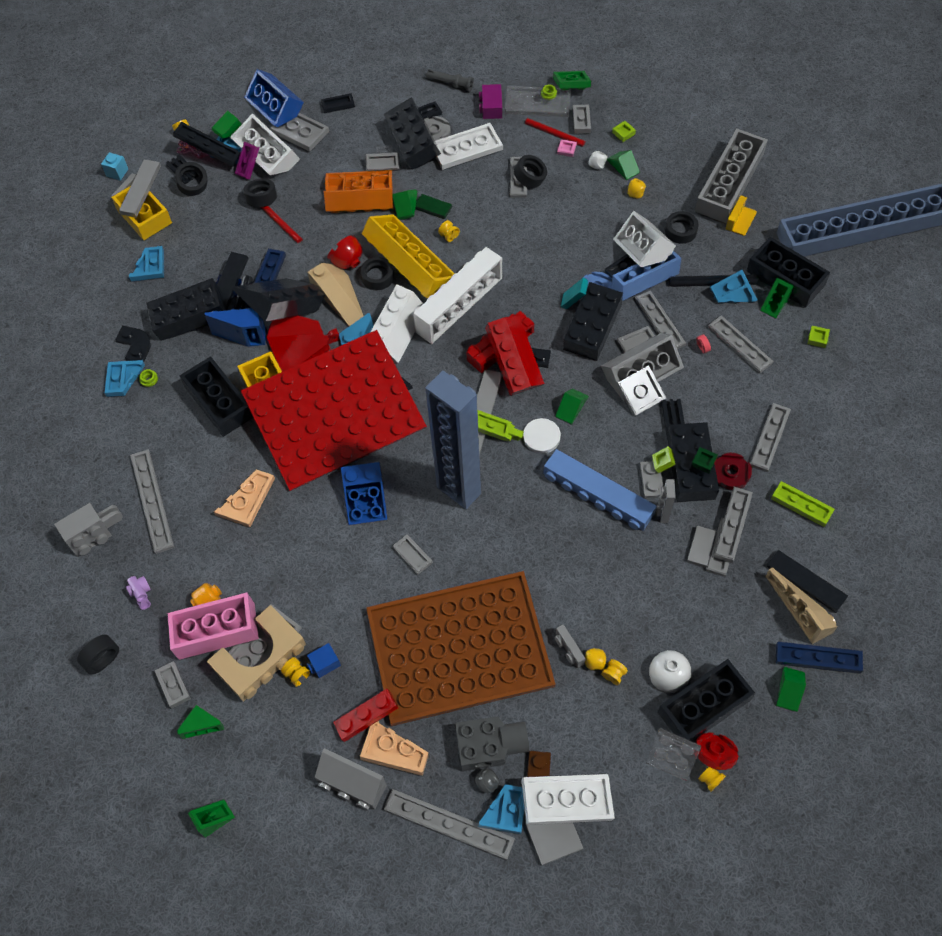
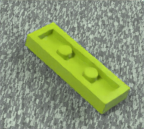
[771,481,835,527]

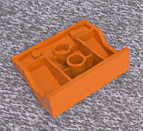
[324,170,393,213]

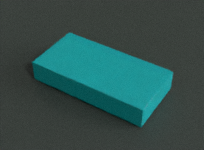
[561,278,588,309]

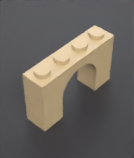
[207,605,306,702]

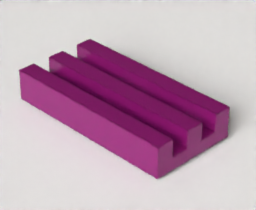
[235,142,260,179]

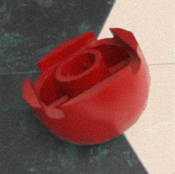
[327,235,363,269]

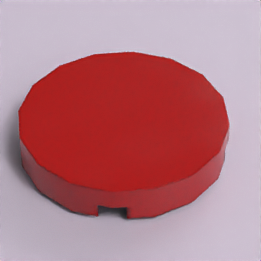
[694,732,739,770]

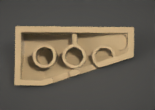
[308,263,363,326]
[766,568,837,644]

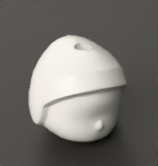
[589,151,607,170]

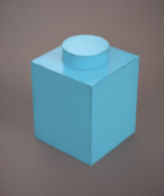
[101,152,128,181]

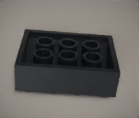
[232,278,325,321]

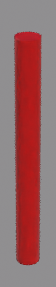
[525,118,586,147]
[260,206,303,243]

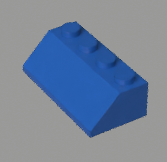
[244,69,304,127]

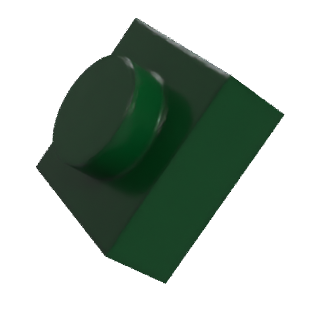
[691,447,718,474]

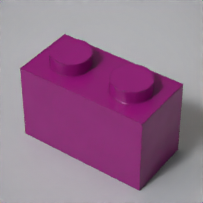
[479,84,502,119]

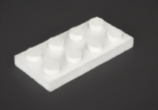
[435,123,503,170]
[522,774,615,825]

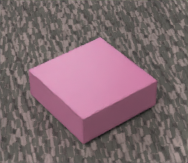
[557,139,577,157]

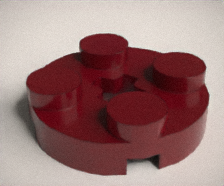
[715,452,752,490]

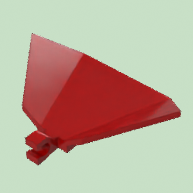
[267,316,340,372]

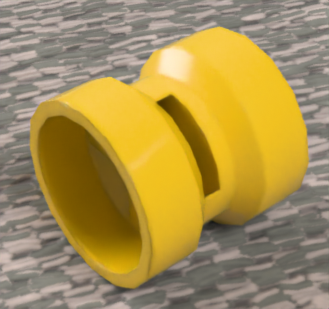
[281,657,310,687]

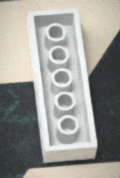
[414,247,502,344]

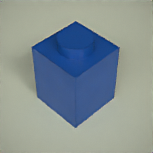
[307,643,341,678]

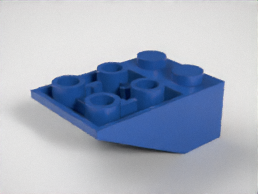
[205,308,266,347]
[341,462,387,525]

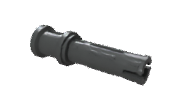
[426,69,474,92]

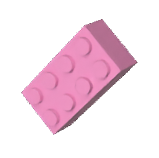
[168,593,259,660]

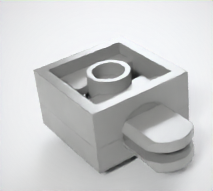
[54,503,123,557]

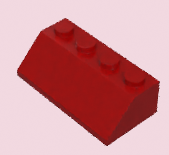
[485,316,545,396]

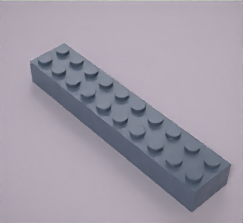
[776,184,942,256]
[425,371,481,509]

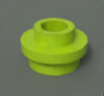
[541,84,557,100]
[139,369,158,387]

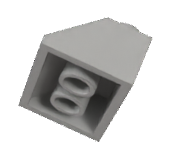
[315,748,387,810]

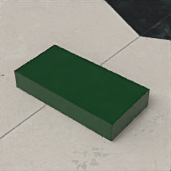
[415,194,452,219]

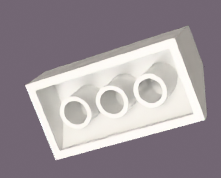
[230,113,300,175]
[613,211,676,267]
[371,284,423,364]

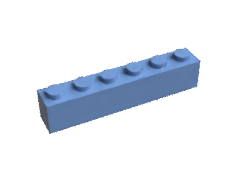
[543,449,657,531]

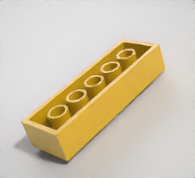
[362,214,455,298]

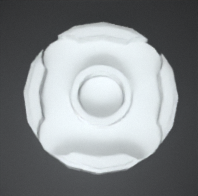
[523,418,561,453]

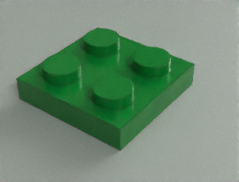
[553,71,591,90]

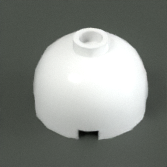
[649,650,691,693]

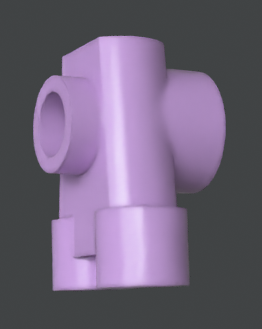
[126,576,151,610]

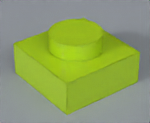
[612,121,636,142]
[807,326,830,348]
[652,446,675,473]

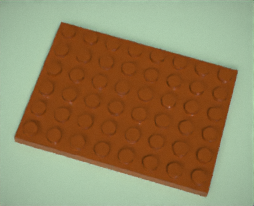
[366,571,556,726]

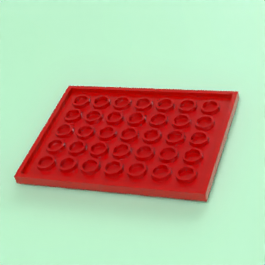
[241,330,427,491]

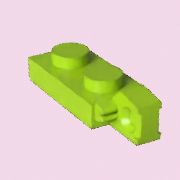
[477,410,524,442]

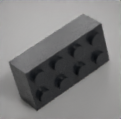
[384,97,441,170]
[746,237,830,307]
[146,278,226,341]
[563,282,623,361]
[179,356,254,437]
[667,422,719,502]
[657,659,755,747]

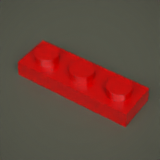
[333,689,398,742]

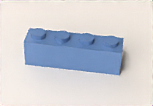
[612,251,681,301]

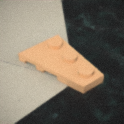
[214,469,275,527]
[360,721,429,776]

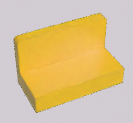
[726,195,757,236]

